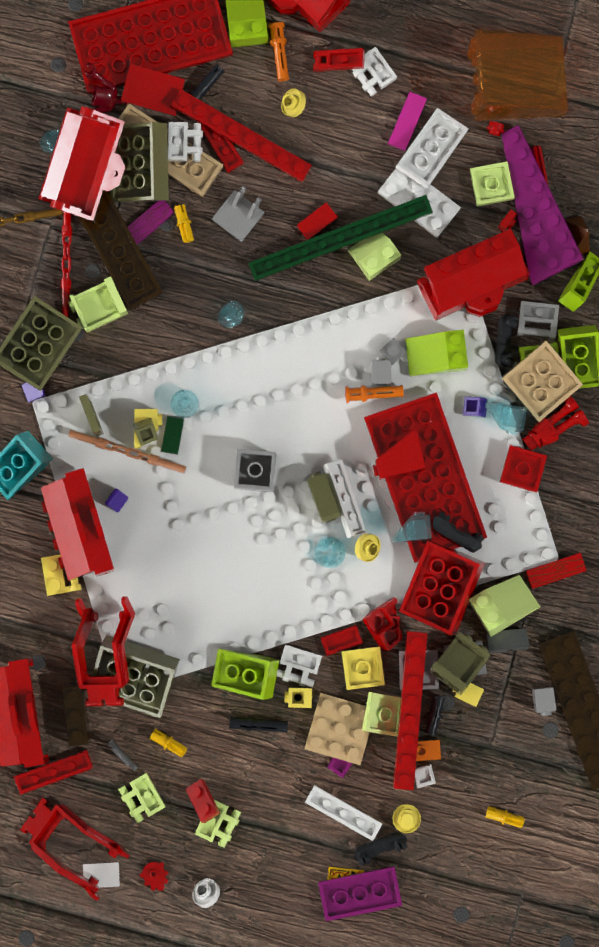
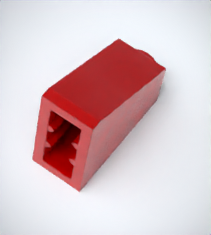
[372,430,426,480]

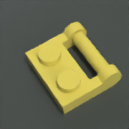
[41,554,82,596]

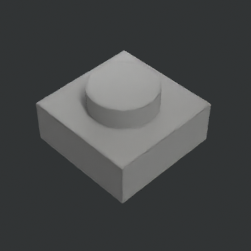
[379,338,407,365]

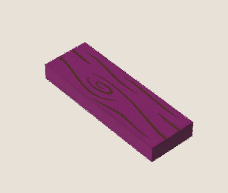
[128,201,175,245]

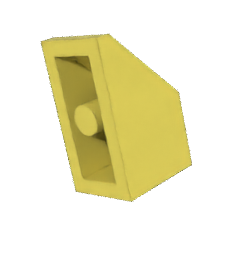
[134,409,163,449]

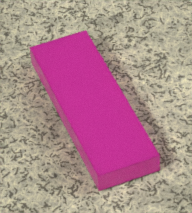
[388,92,427,151]

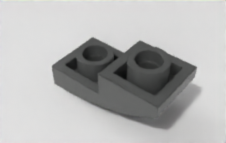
[485,629,529,653]

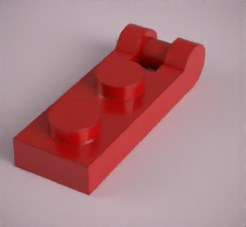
[313,48,365,72]

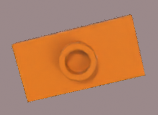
[416,739,441,761]

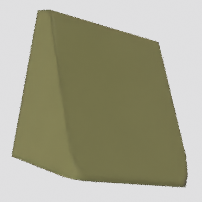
[133,418,159,446]

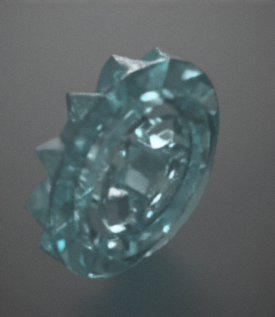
[315,537,346,568]

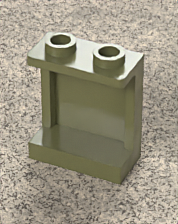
[430,632,490,695]

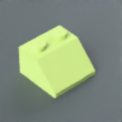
[348,233,401,281]

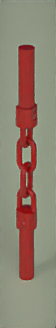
[61,212,72,317]

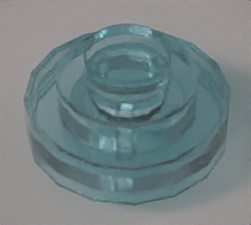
[39,130,60,153]
[218,301,245,328]
[171,390,199,418]

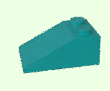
[0,431,53,500]

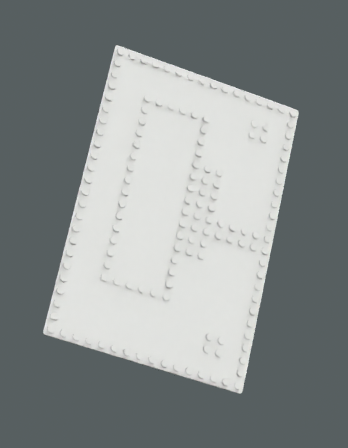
[33,282,559,677]

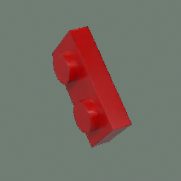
[185,779,220,823]

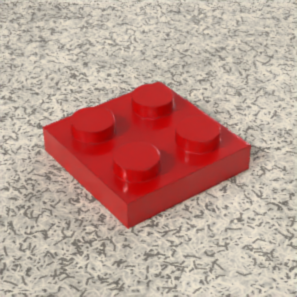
[499,445,547,493]

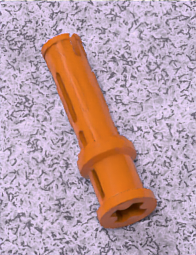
[268,22,289,82]
[345,385,404,403]

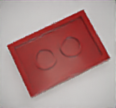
[121,64,185,116]

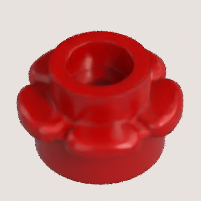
[486,121,505,136]

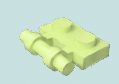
[118,773,166,823]
[195,799,241,848]

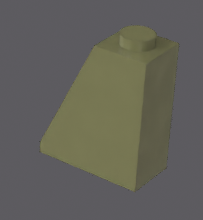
[307,471,341,524]

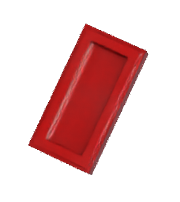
[296,202,338,240]
[320,625,363,656]

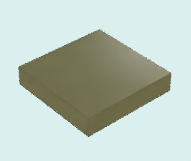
[79,394,104,437]

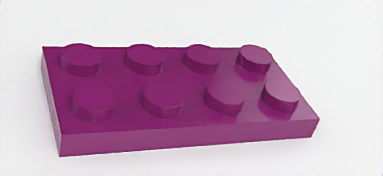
[318,866,402,921]

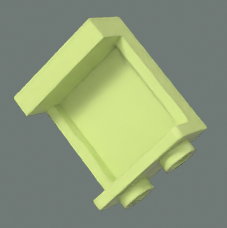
[68,276,128,333]

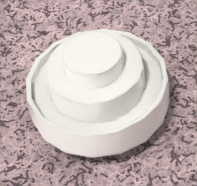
[192,878,220,908]

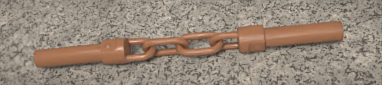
[68,430,187,473]

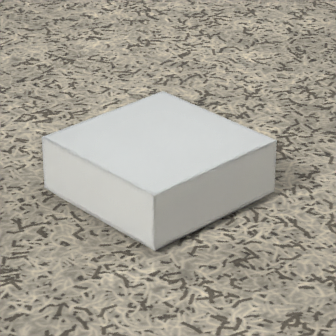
[415,764,436,788]

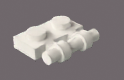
[352,47,397,97]
[168,122,203,162]
[277,645,322,688]

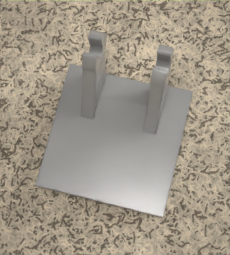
[212,185,265,242]

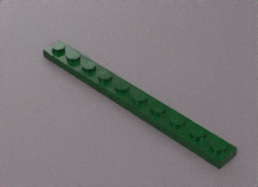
[248,195,433,281]

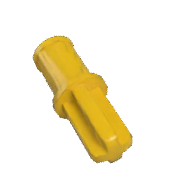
[174,204,194,243]
[149,728,187,757]
[485,805,525,828]

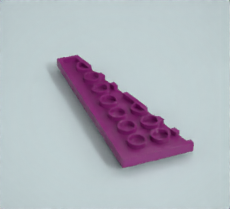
[501,125,584,285]

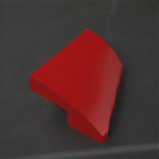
[362,597,403,651]

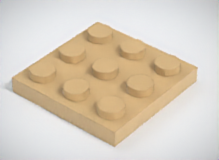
[502,341,583,422]
[304,693,370,765]

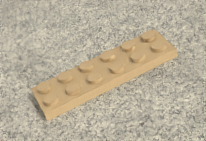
[119,104,223,197]

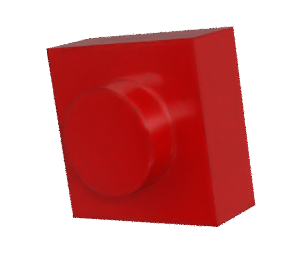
[498,210,517,232]

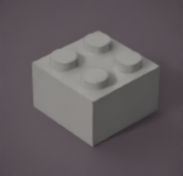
[234,449,277,492]

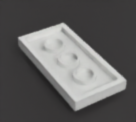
[396,108,469,189]
[378,169,461,238]

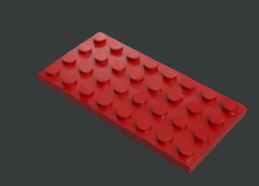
[68,0,233,95]
[364,392,487,563]

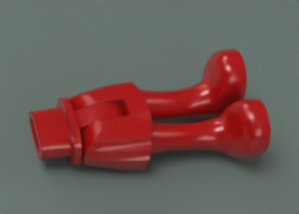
[522,396,589,451]

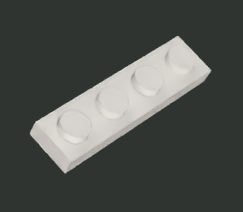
[323,459,367,538]
[305,785,382,841]

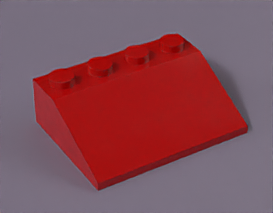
[399,541,485,635]

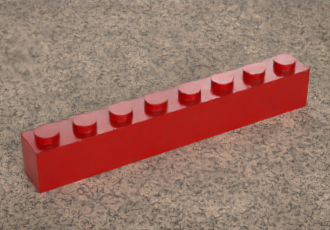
[393,631,427,791]

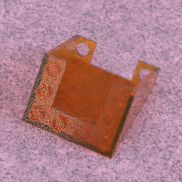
[467,29,568,121]

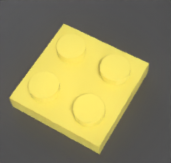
[342,647,385,690]

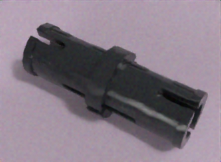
[424,695,445,736]

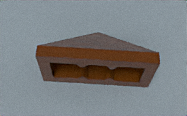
[565,216,590,255]

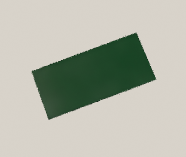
[161,416,184,455]

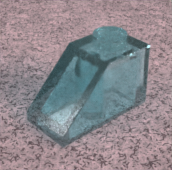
[485,401,527,435]
[392,512,432,543]

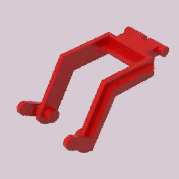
[71,596,135,706]
[20,798,130,901]

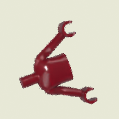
[79,62,127,113]

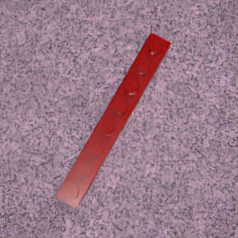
[171,89,312,182]

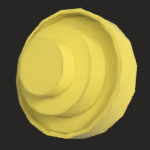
[281,88,306,118]
[355,533,381,562]
[392,804,421,833]

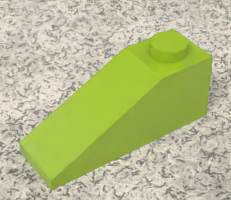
[558,252,599,312]

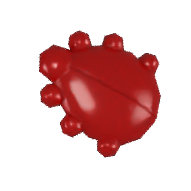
[140,862,168,891]

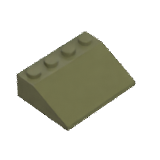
[110,122,169,202]
[0,296,83,391]
[87,635,180,718]

